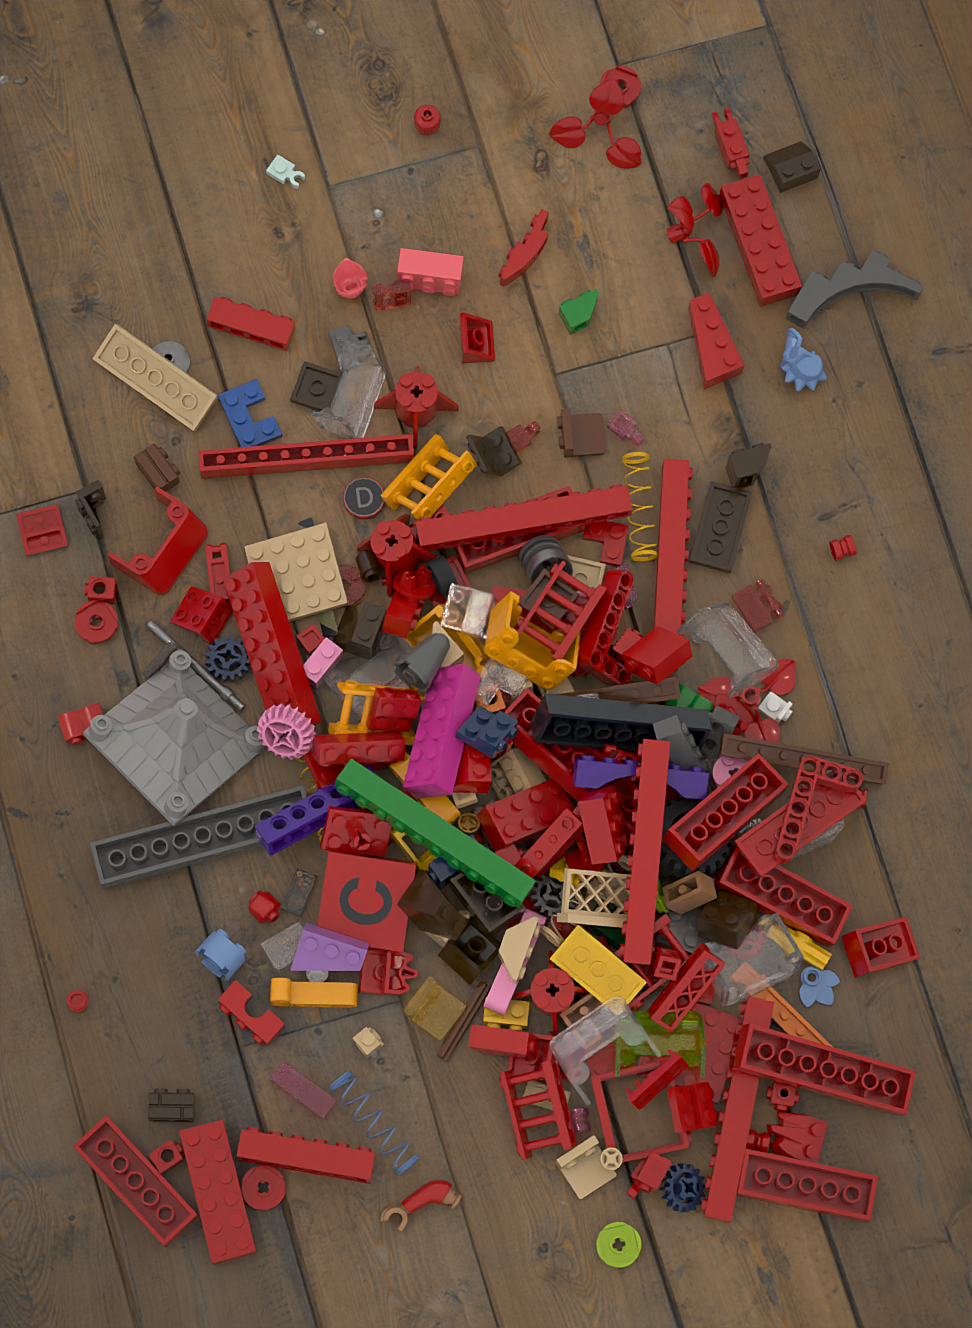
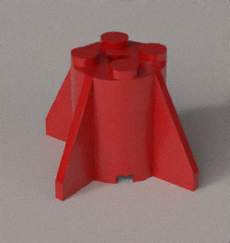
[374,365,459,449]
[357,514,436,597]
[511,950,590,1038]

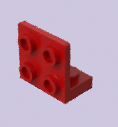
[170,586,233,645]

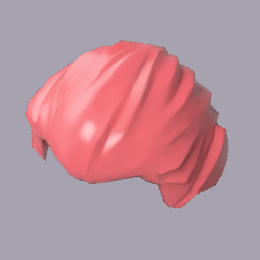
[332,258,368,299]

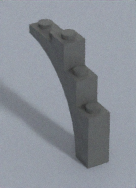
[786,250,924,329]

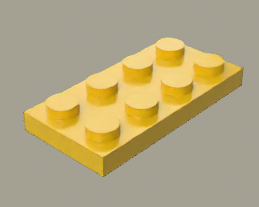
[550,924,647,1016]

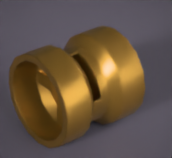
[456,813,480,837]

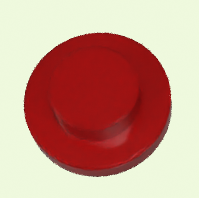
[66,990,89,1012]

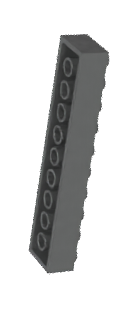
[90,785,307,889]

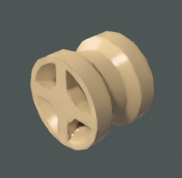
[600,1147,623,1170]

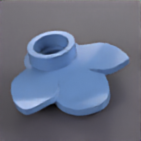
[799,966,840,1007]

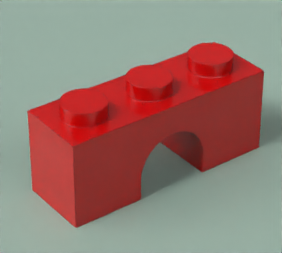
[217,980,285,1047]

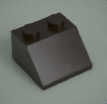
[763,141,821,193]
[437,918,501,985]

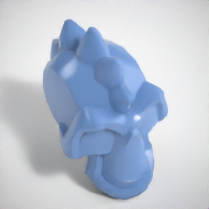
[779,328,827,391]

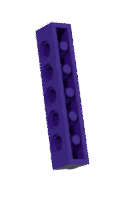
[255,765,376,856]

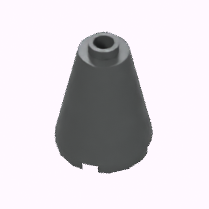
[392,633,450,693]

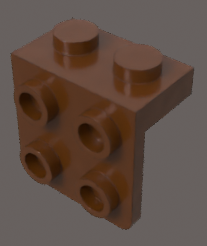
[557,408,606,457]

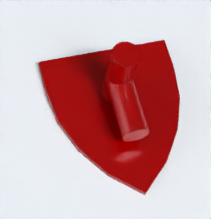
[713,694,757,736]
[564,836,606,881]

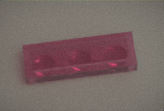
[269,1061,336,1119]

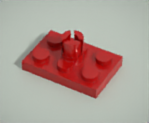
[320,806,392,857]

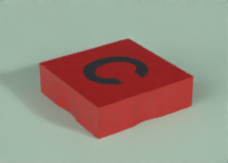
[317,851,417,952]

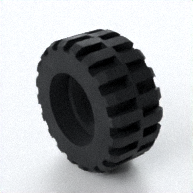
[659,797,733,882]

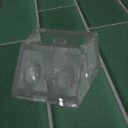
[440,584,496,639]

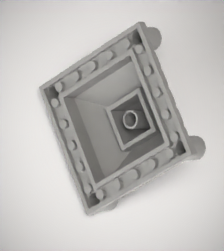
[83,650,267,826]

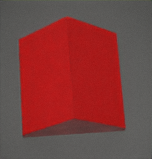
[460,312,495,363]

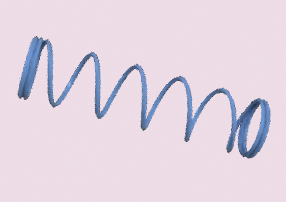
[329,1071,420,1175]

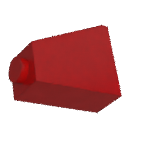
[468,1024,538,1059]

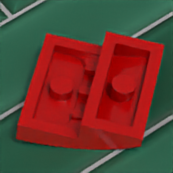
[16,504,68,556]

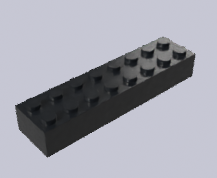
[530,693,712,752]

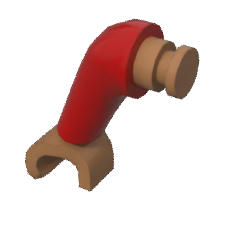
[380,1180,462,1231]

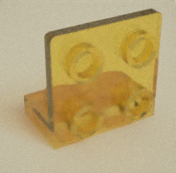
[403,976,467,1041]

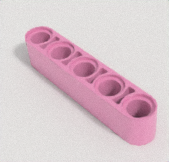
[483,909,547,1016]

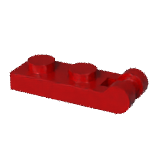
[205,542,230,601]

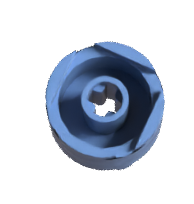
[195,929,246,981]

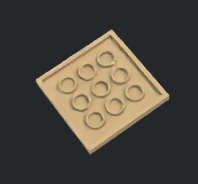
[244,523,349,622]

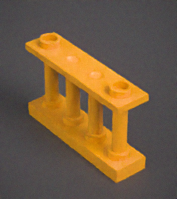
[380,434,477,521]
[328,680,425,745]

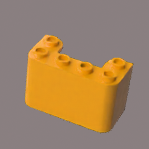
[484,591,581,689]

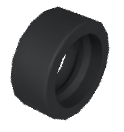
[426,555,459,599]

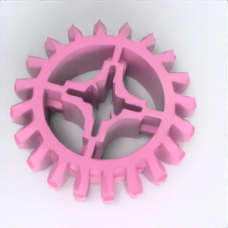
[256,703,316,760]

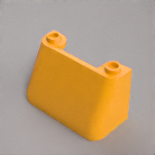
[402,604,501,688]

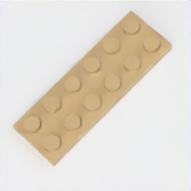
[93,324,218,431]

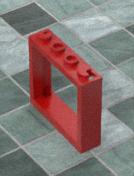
[590,1059,692,1163]

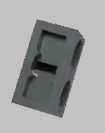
[700,706,740,759]

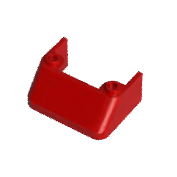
[108,487,208,595]

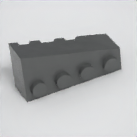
[653,715,712,801]

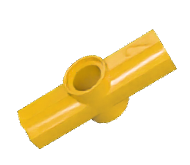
[765,919,832,971]

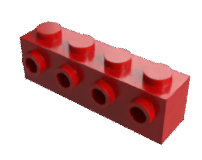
[206,296,295,351]
[313,731,406,767]

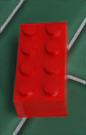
[477,779,574,852]

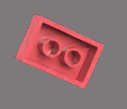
[397,248,464,296]

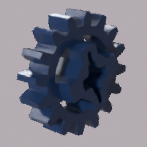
[205,635,251,682]
[660,1163,706,1212]

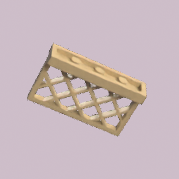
[557,868,631,928]

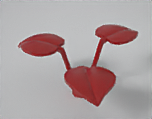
[549,77,642,169]
[667,183,723,277]
[698,659,796,743]

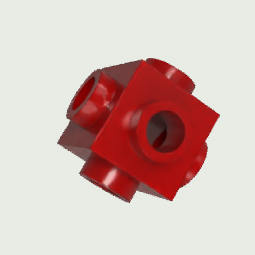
[766,1081,799,1112]

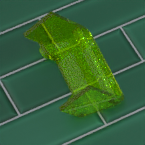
[613,1011,706,1077]

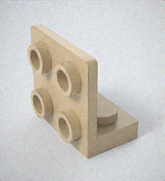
[555,1135,617,1199]

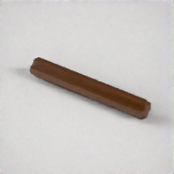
[437,982,491,1061]

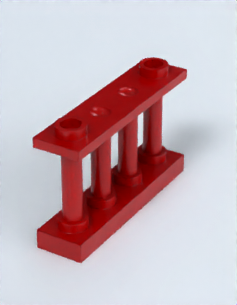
[514,560,606,661]
[514,805,584,880]
[614,914,690,1010]
[499,1058,578,1160]

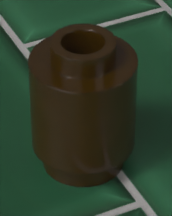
[356,550,382,583]

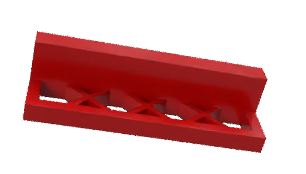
[648,942,726,1033]

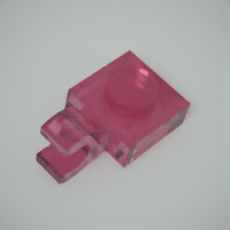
[607,410,644,446]

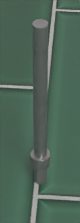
[147,620,246,712]

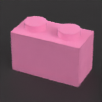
[303,637,343,689]

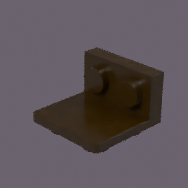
[466,426,522,476]
[75,480,106,539]

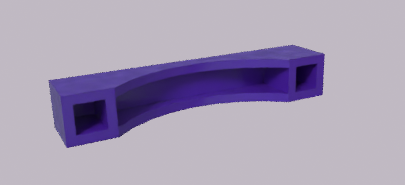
[572,755,709,800]

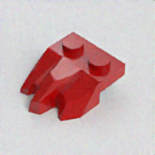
[358,948,419,995]
[767,1111,828,1163]

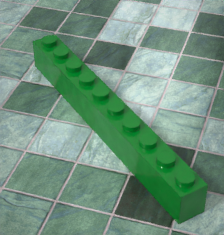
[335,758,536,909]

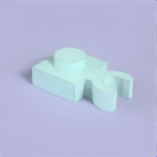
[266,155,305,189]

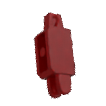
[711,108,749,179]

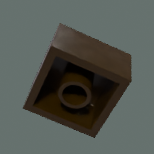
[697,888,758,950]

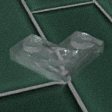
[475,658,528,707]

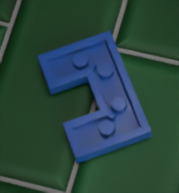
[218,379,282,447]

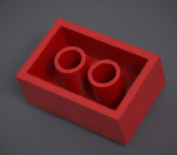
[578,785,630,865]

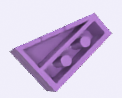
[290,923,369,971]

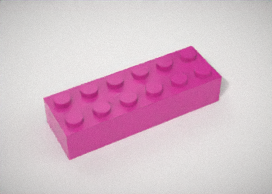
[403,664,481,798]

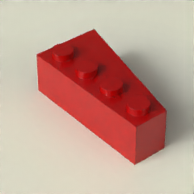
[688,292,745,389]

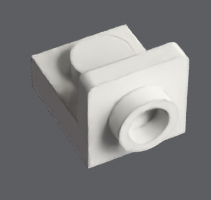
[758,691,793,724]

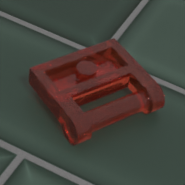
[372,281,411,310]

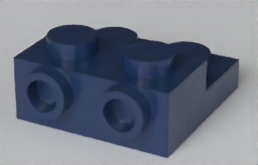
[456,706,519,759]

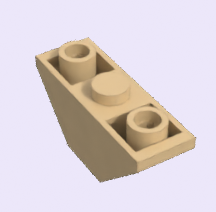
[498,917,541,984]

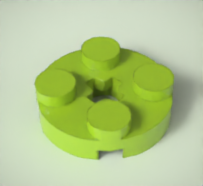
[596,1222,641,1268]

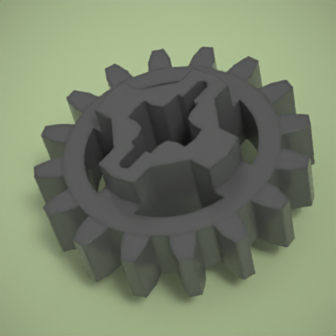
[531,872,578,919]

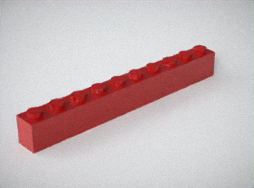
[198,434,414,479]
[653,459,693,671]
[415,484,633,551]
[620,739,670,965]
[700,996,774,1223]

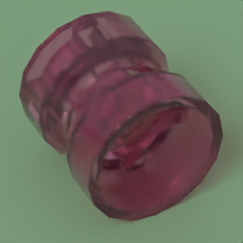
[569,1107,591,1133]

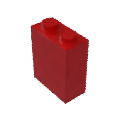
[622,626,693,685]

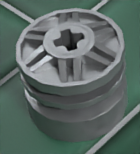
[519,535,573,585]

